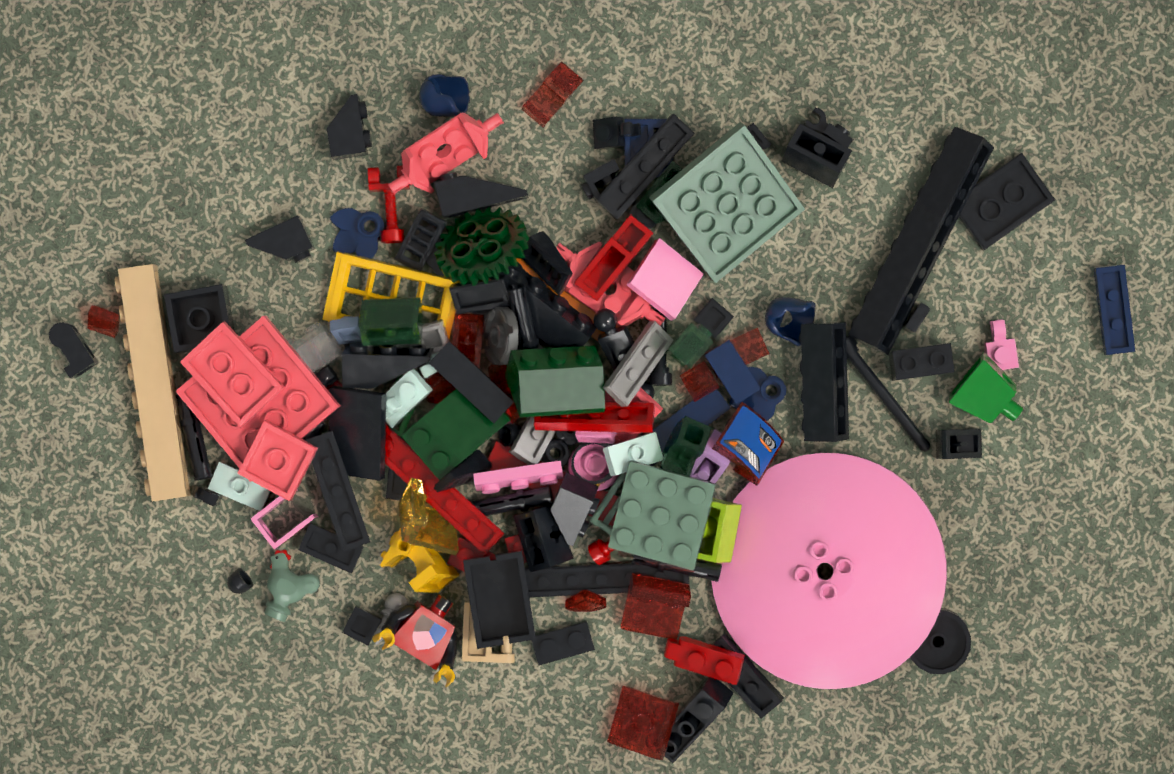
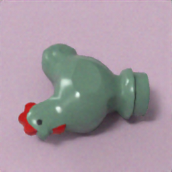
[264,549,320,622]

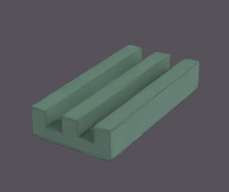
[590,473,626,535]

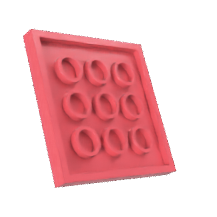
[176,315,341,482]

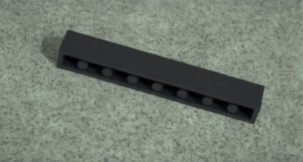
[848,127,994,355]

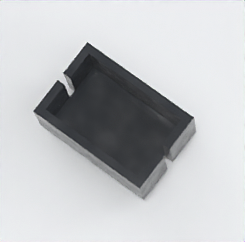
[463,550,536,649]

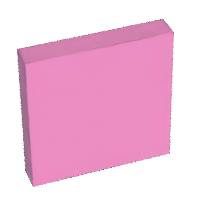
[627,238,704,320]

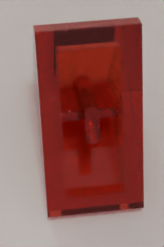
[452,313,484,369]

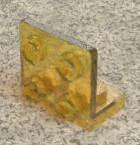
[398,478,459,555]

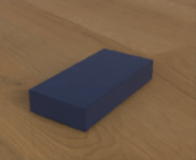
[704,340,761,405]

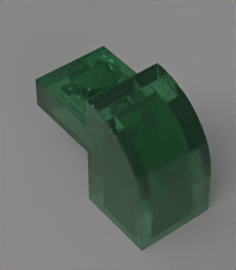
[660,416,712,476]

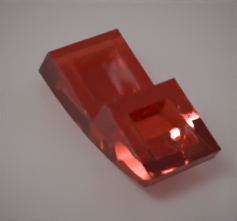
[522,61,584,128]

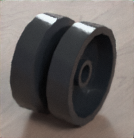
[910,608,971,674]

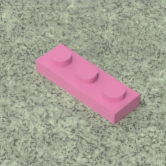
[473,460,563,494]

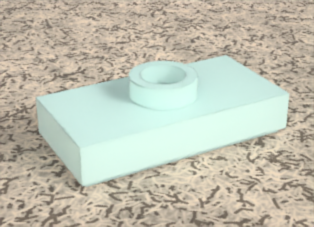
[603,432,664,476]
[208,462,271,511]

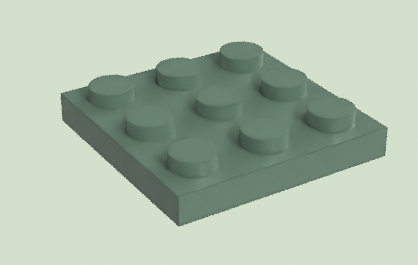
[608,461,717,571]

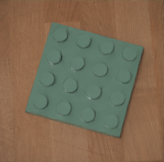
[649,122,805,283]

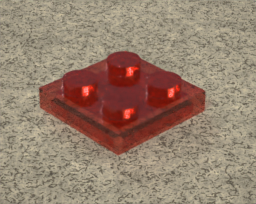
[607,686,679,760]

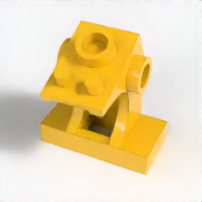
[380,528,459,593]

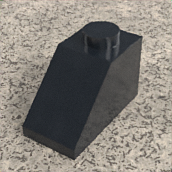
[245,215,315,263]

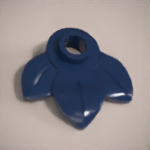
[330,208,384,259]
[729,367,786,422]

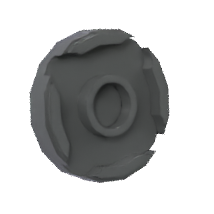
[483,307,518,365]

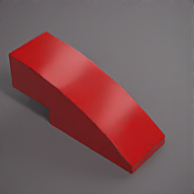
[574,215,654,301]

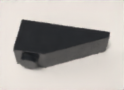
[434,173,529,219]

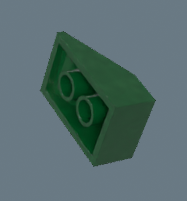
[401,389,511,481]

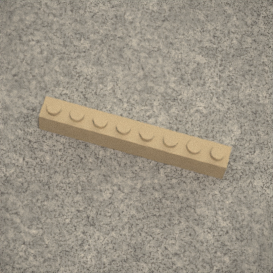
[115,264,191,502]

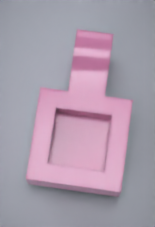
[984,320,1019,370]

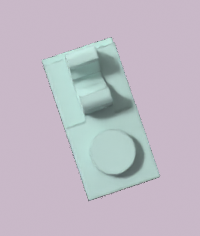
[386,369,433,428]

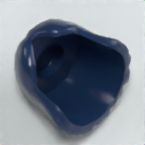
[419,74,470,117]
[765,297,816,346]

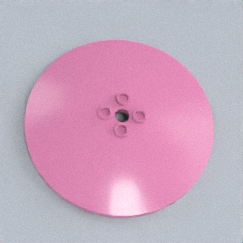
[711,453,947,689]

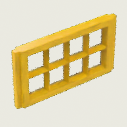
[322,252,461,339]

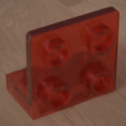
[620,573,691,639]

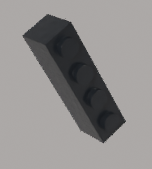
[489,262,597,348]
[799,322,849,442]

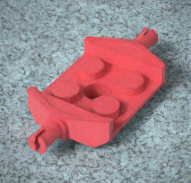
[388,113,504,194]
[556,242,665,328]

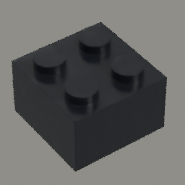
[164,284,235,354]

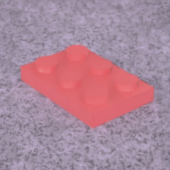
[180,321,285,427]

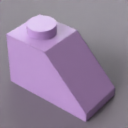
[685,429,734,483]

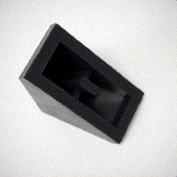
[936,429,982,459]

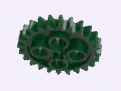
[434,207,529,286]

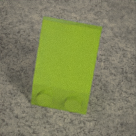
[698,498,742,563]

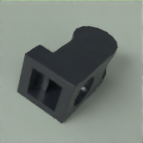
[49,322,99,379]

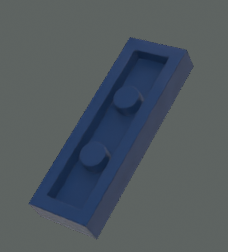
[1094,265,1136,355]

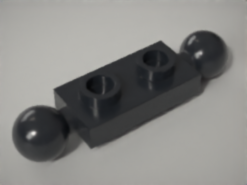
[593,308,655,398]

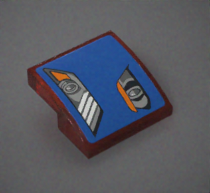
[712,402,784,486]

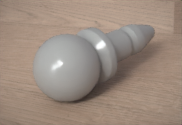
[375,593,408,645]

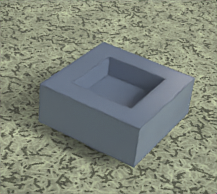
[330,316,368,345]

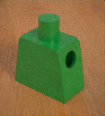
[949,352,1023,423]

